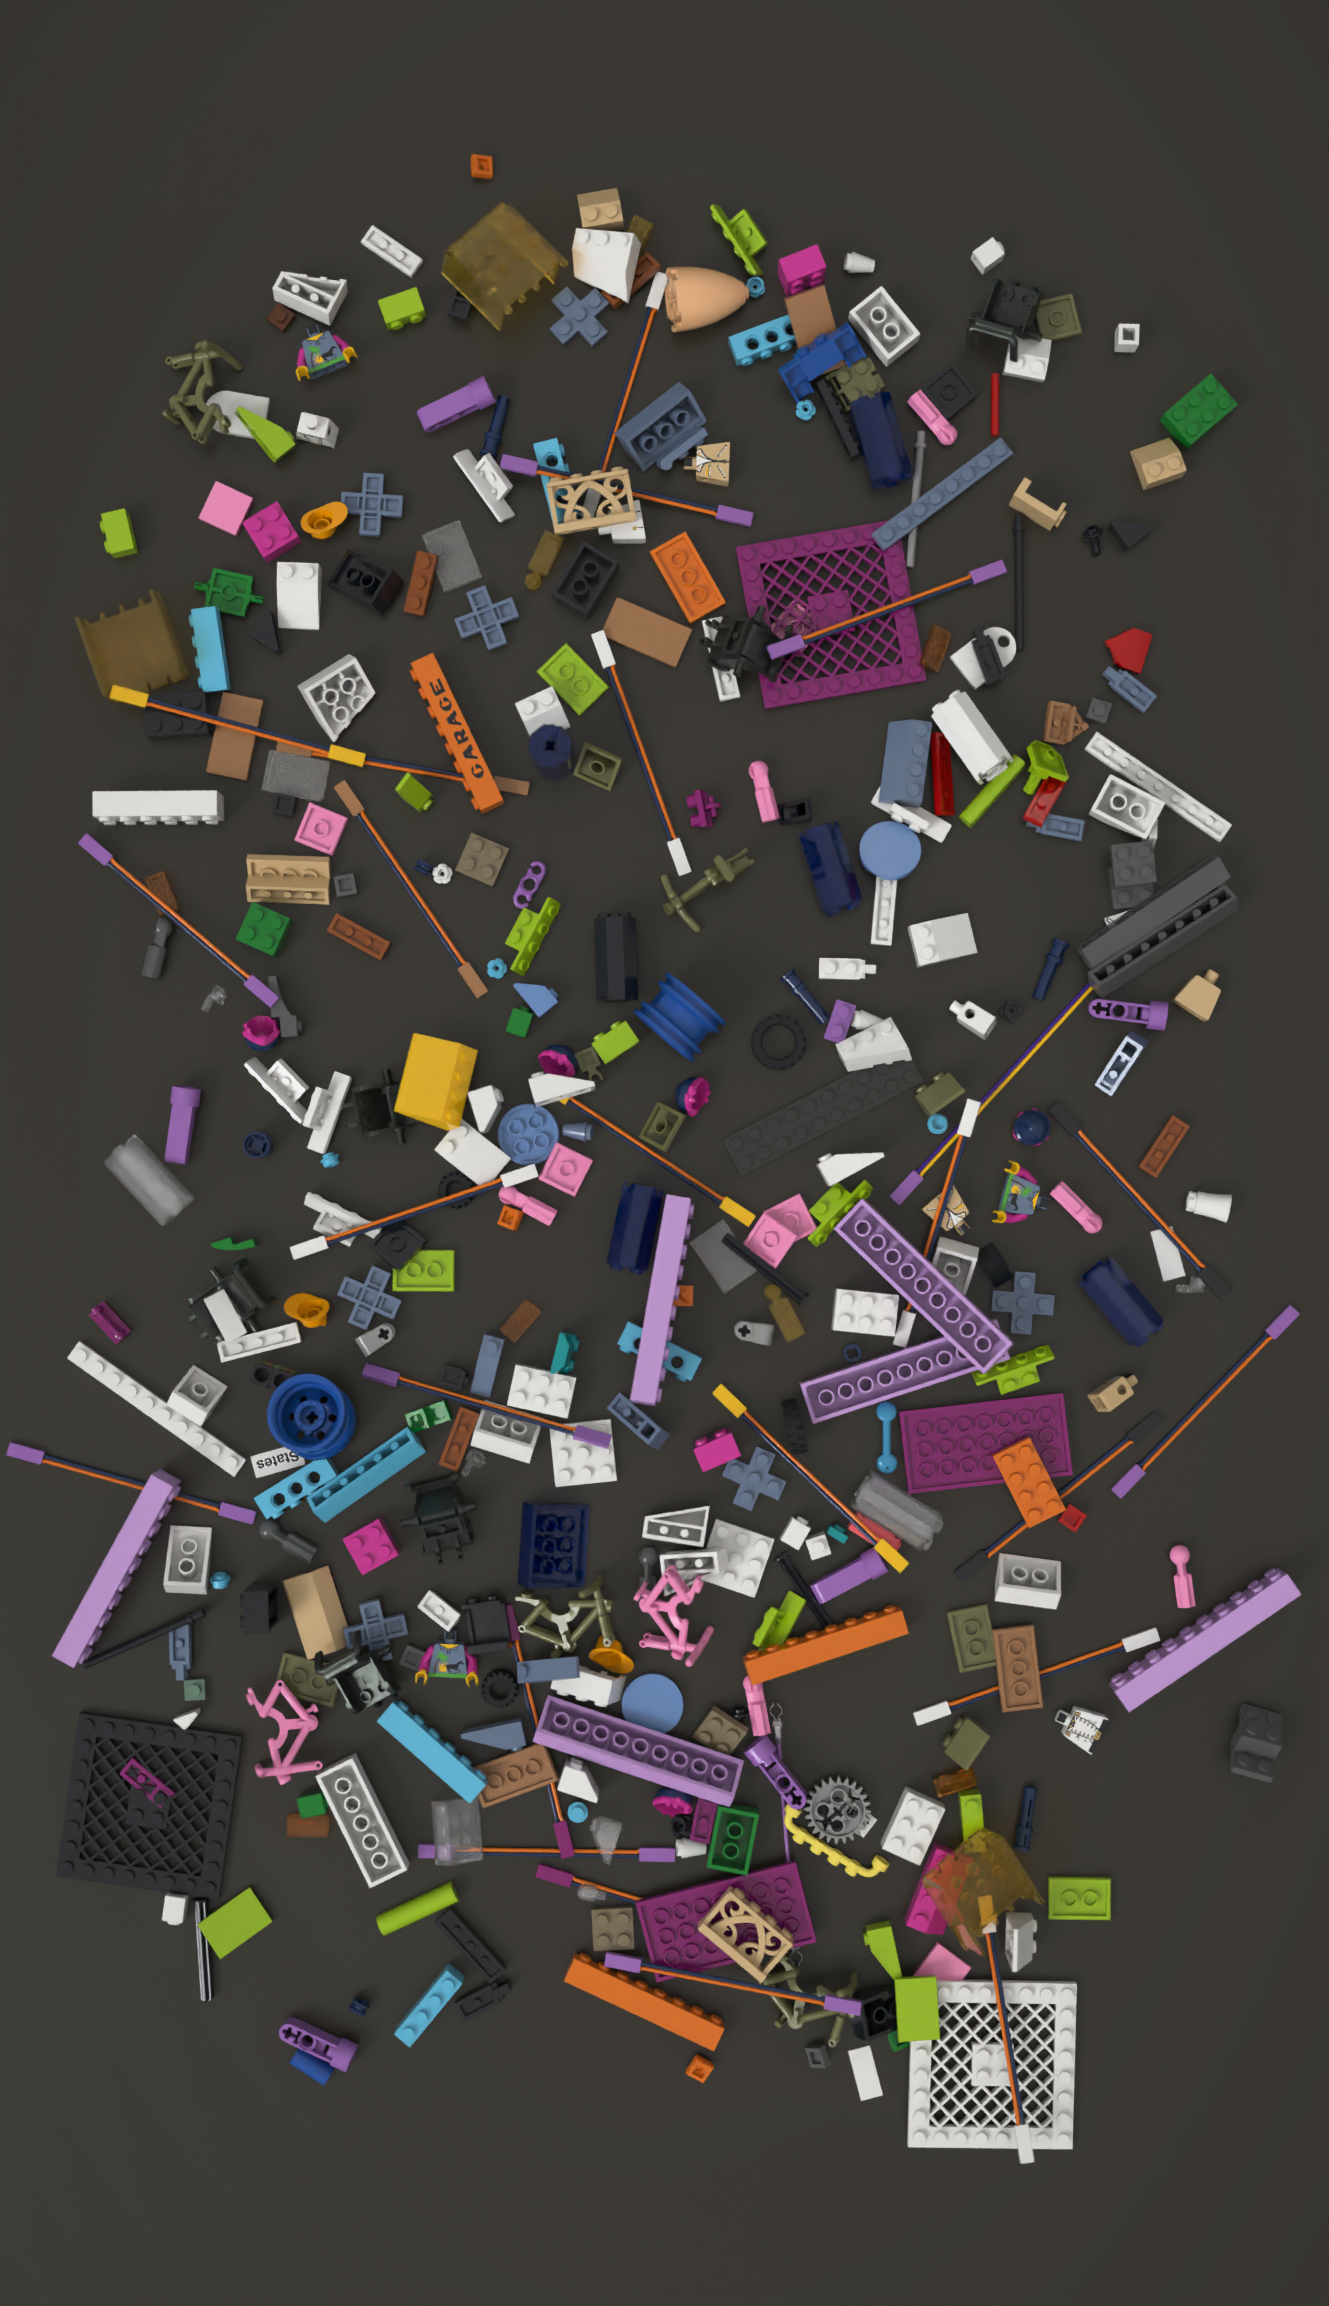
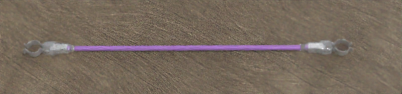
[770,1701,802,1966]

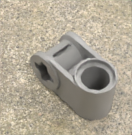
[734,1320,775,1346]
[355,1323,396,1357]

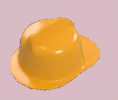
[301,502,348,539]
[284,1293,330,1328]
[589,1636,634,1674]

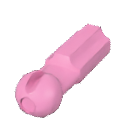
[907,390,958,445]
[749,760,780,823]
[1049,1181,1103,1234]
[499,1185,558,1226]
[1170,1545,1195,1608]
[743,1675,771,1736]

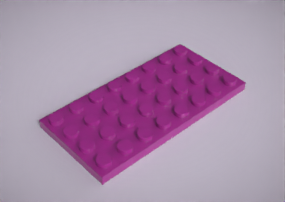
[899,1392,1073,1494]
[636,1860,817,1982]

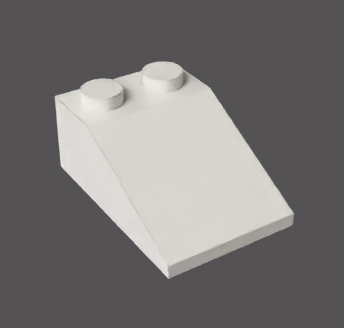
[277,562,322,630]
[1089,774,1166,840]
[908,913,978,968]
[528,1072,595,1107]
[434,1118,511,1185]
[816,1153,885,1186]
[931,1236,979,1295]
[163,1525,212,1594]
[1005,1912,1037,1972]

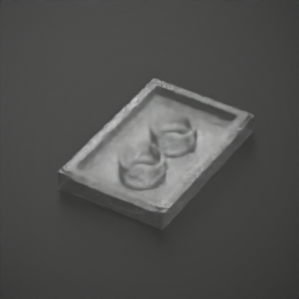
[422,520,482,593]
[261,750,330,802]
[690,1220,757,1293]

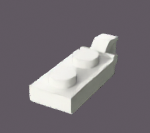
[819,958,876,980]

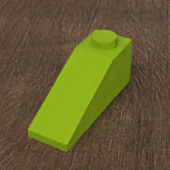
[235,406,295,464]
[395,772,433,813]
[958,1789,985,1853]
[863,1920,902,1979]

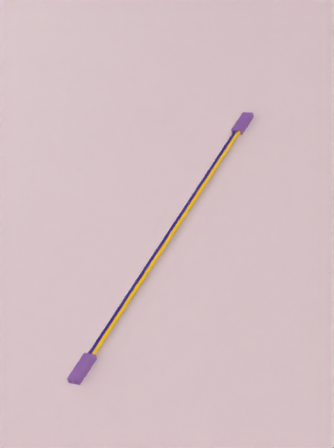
[889,871,1187,1205]

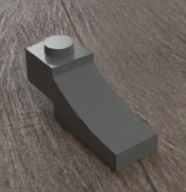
[268,976,303,1038]

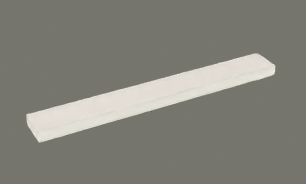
[1084,732,1232,842]

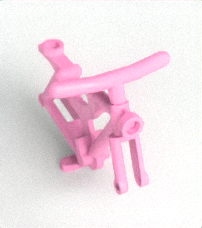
[634,1565,714,1667]
[245,1680,323,1785]

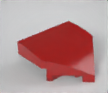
[1104,628,1153,674]

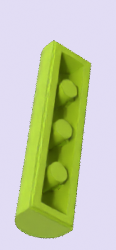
[959,754,1025,828]
[376,1881,460,1936]

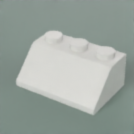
[467,1085,504,1134]
[470,1400,544,1464]
[995,1553,1061,1609]

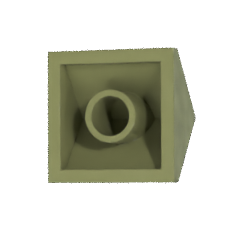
[573,742,623,791]
[639,1102,686,1152]

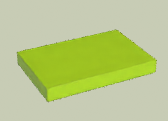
[537,643,609,716]
[393,1250,455,1291]
[1048,1876,1111,1920]
[197,1886,273,1959]
[894,1975,940,2042]

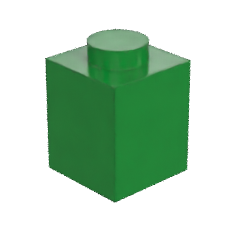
[506,1006,534,1039]
[297,1789,330,1819]

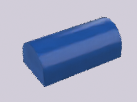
[289,2048,335,2086]

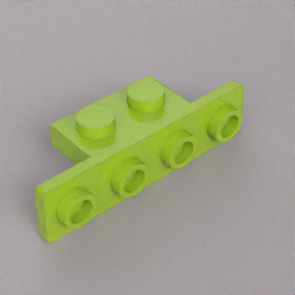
[710,204,768,277]
[505,897,561,976]
[808,1180,873,1247]
[971,1345,1054,1395]
[752,1591,806,1652]

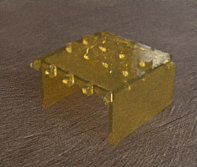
[441,202,568,331]
[75,589,189,703]
[922,1828,1045,1957]

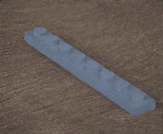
[871,437,1013,552]

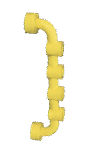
[784,1803,890,1877]

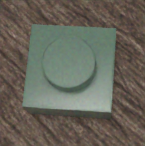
[184,1678,207,1701]

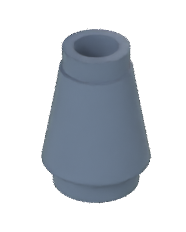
[563,1122,594,1142]

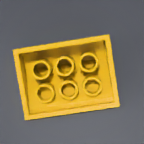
[394,1033,478,1131]

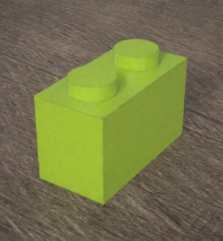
[378,287,426,330]
[99,508,138,559]
[592,1020,640,1065]

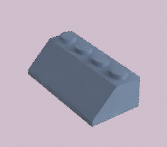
[614,382,707,472]
[878,719,932,808]

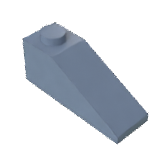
[1094,1030,1149,1096]
[470,1333,506,1398]
[607,1392,671,1450]
[517,1657,580,1684]
[460,1717,527,1751]

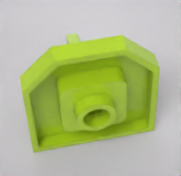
[1023,740,1069,795]

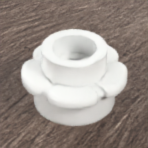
[432,864,453,884]

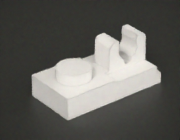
[417,1590,461,1632]

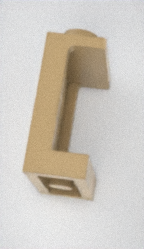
[1009,477,1067,531]

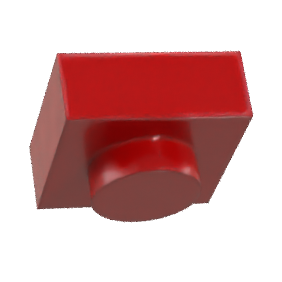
[1058,1503,1087,1533]

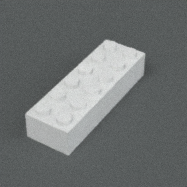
[93,790,224,825]
[315,1753,410,1888]

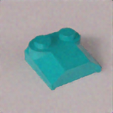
[550,1331,580,1375]

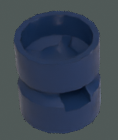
[243,1132,274,1159]

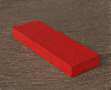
[1023,774,1070,828]

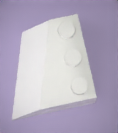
[572,228,641,303]
[297,654,375,742]

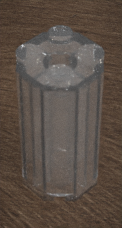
[104,1135,195,1226]
[850,1470,944,1551]

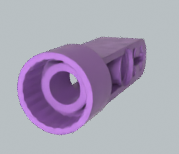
[417,376,496,433]
[1087,998,1168,1031]
[165,1085,201,1165]
[809,1547,889,1604]
[743,1735,807,1809]
[279,2017,358,2073]

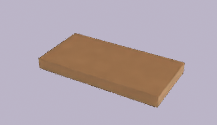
[784,284,846,375]
[603,597,692,668]
[206,692,264,781]
[992,1624,1043,1713]
[473,1743,559,1808]

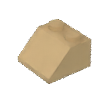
[577,188,624,231]
[1130,438,1187,491]

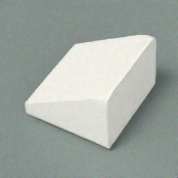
[173,1708,201,1730]

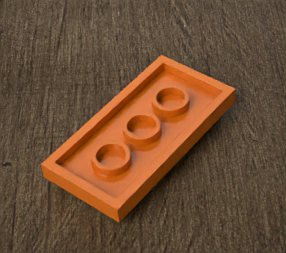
[650,531,726,624]
[992,1436,1066,1528]

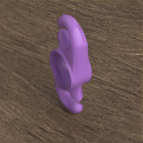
[513,861,546,909]

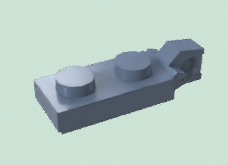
[1102,666,1157,713]
[1026,814,1085,842]
[169,1622,192,1680]

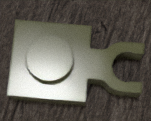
[575,1046,604,1081]

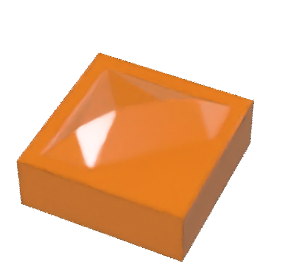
[471,154,493,179]
[497,1205,524,1232]
[673,1285,693,1306]
[685,2054,714,2083]

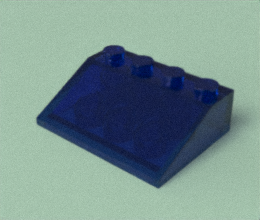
[517,1502,589,1588]

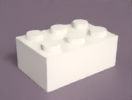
[848,286,920,367]
[831,1288,899,1337]
[507,1363,577,1418]
[880,1786,945,1866]

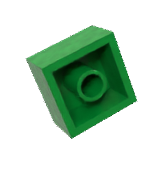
[236,902,293,958]

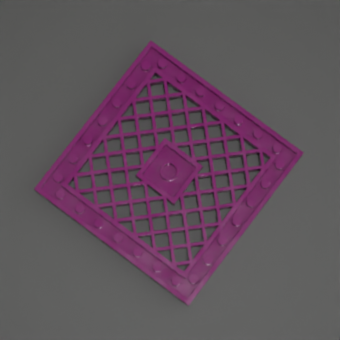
[736,520,926,710]

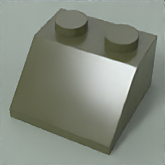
[914,1072,966,1117]
[942,1714,990,1771]

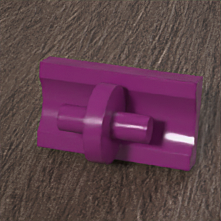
[686,789,722,828]

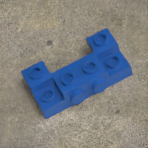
[778,322,866,403]

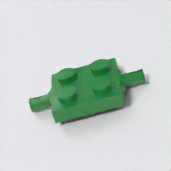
[194,568,264,618]

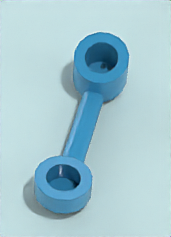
[876,1401,897,1473]

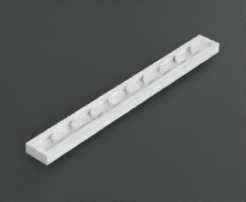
[67,1341,247,1477]

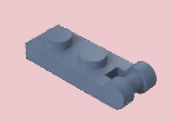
[656,427,708,470]

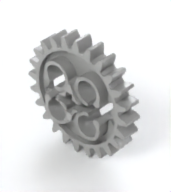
[804,1775,871,1844]

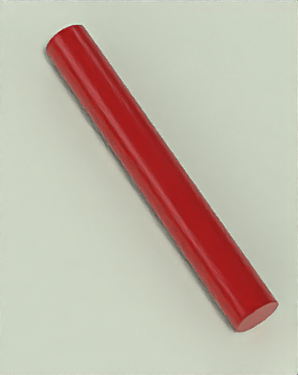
[991,373,999,437]

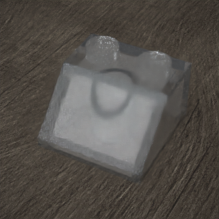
[589,1815,623,1864]

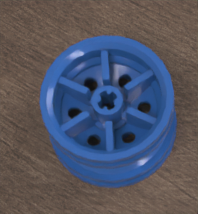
[633,972,726,1063]
[267,1374,356,1461]

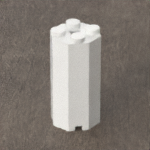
[931,690,1014,785]

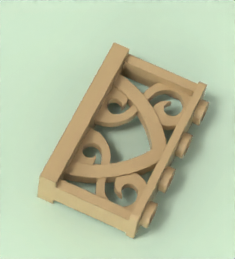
[546,466,636,536]
[698,1886,794,1983]

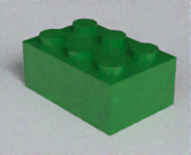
[1160,374,1238,451]
[706,1803,759,1875]

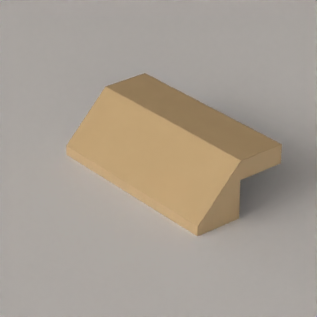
[246,854,331,905]
[282,1565,348,1659]

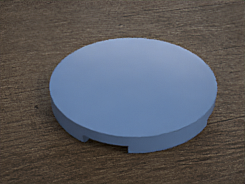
[859,821,921,880]
[498,1104,559,1165]
[622,1673,683,1734]

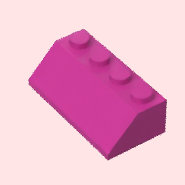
[904,1842,973,1935]

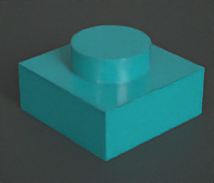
[825,1524,848,1544]

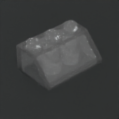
[431,1797,483,1866]

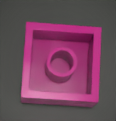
[777,244,827,296]
[242,501,302,563]
[693,1428,741,1472]
[342,1516,401,1575]

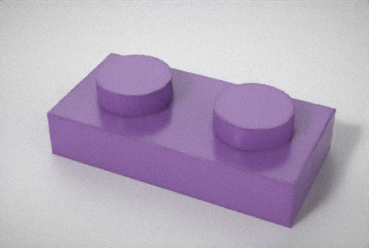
[823,999,856,1043]

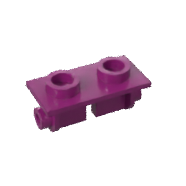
[89,1301,131,1345]

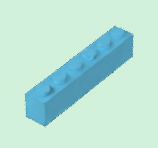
[306,1427,426,1523]
[377,1700,489,1804]

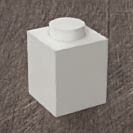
[971,237,1005,275]
[1114,324,1140,352]
[780,1516,811,1550]
[805,1531,831,1560]
[162,1893,189,1925]

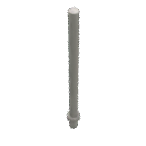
[906,431,927,568]

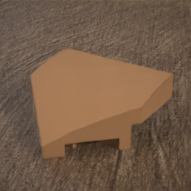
[1042,701,1089,745]

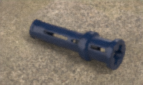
[479,395,511,460]
[1032,938,1070,1001]
[779,968,831,1025]
[1012,1786,1038,1851]

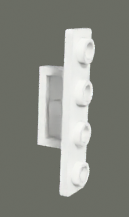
[453,449,515,522]
[871,787,951,843]
[244,1057,309,1124]
[302,1071,352,1154]
[304,1192,382,1247]

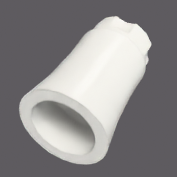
[1185,1191,1232,1223]

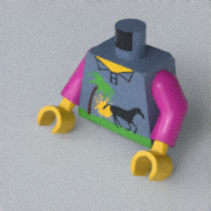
[296,325,358,381]
[992,1160,1049,1223]
[415,1629,479,1687]

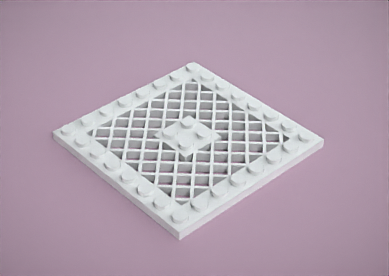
[907,1979,1077,2149]

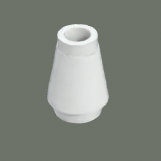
[844,252,875,273]
[851,1010,883,1030]
[675,1837,706,1858]

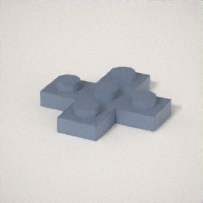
[550,286,609,348]
[341,473,404,537]
[454,585,519,651]
[337,1265,402,1330]
[991,1271,1055,1335]
[722,1446,787,1511]
[343,1598,408,1661]

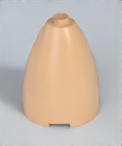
[665,267,749,332]

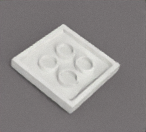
[549,1419,617,1487]
[703,1518,774,1598]

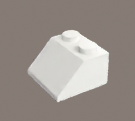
[1002,336,1052,382]
[515,686,571,744]
[167,1365,228,1427]
[557,1756,599,1803]

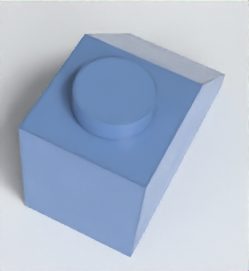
[513,983,559,1018]

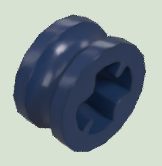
[413,859,434,876]
[843,1343,862,1362]
[349,1997,370,2016]

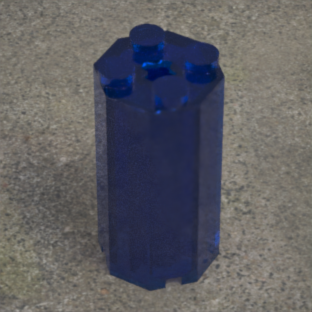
[849,392,913,489]
[528,724,576,781]
[798,821,863,917]
[607,1182,664,1275]
[1077,1256,1164,1347]

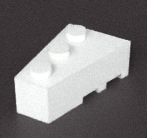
[272,271,348,326]
[835,1017,912,1072]
[642,1506,710,1548]
[660,1548,728,1597]
[551,1666,626,1707]

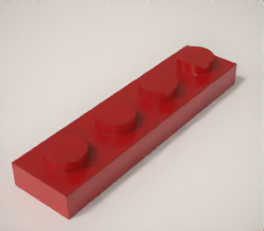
[930,732,955,817]

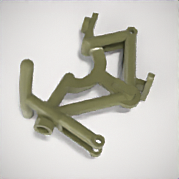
[162,340,243,445]
[661,848,755,932]
[515,1573,616,1658]
[759,1952,858,2047]

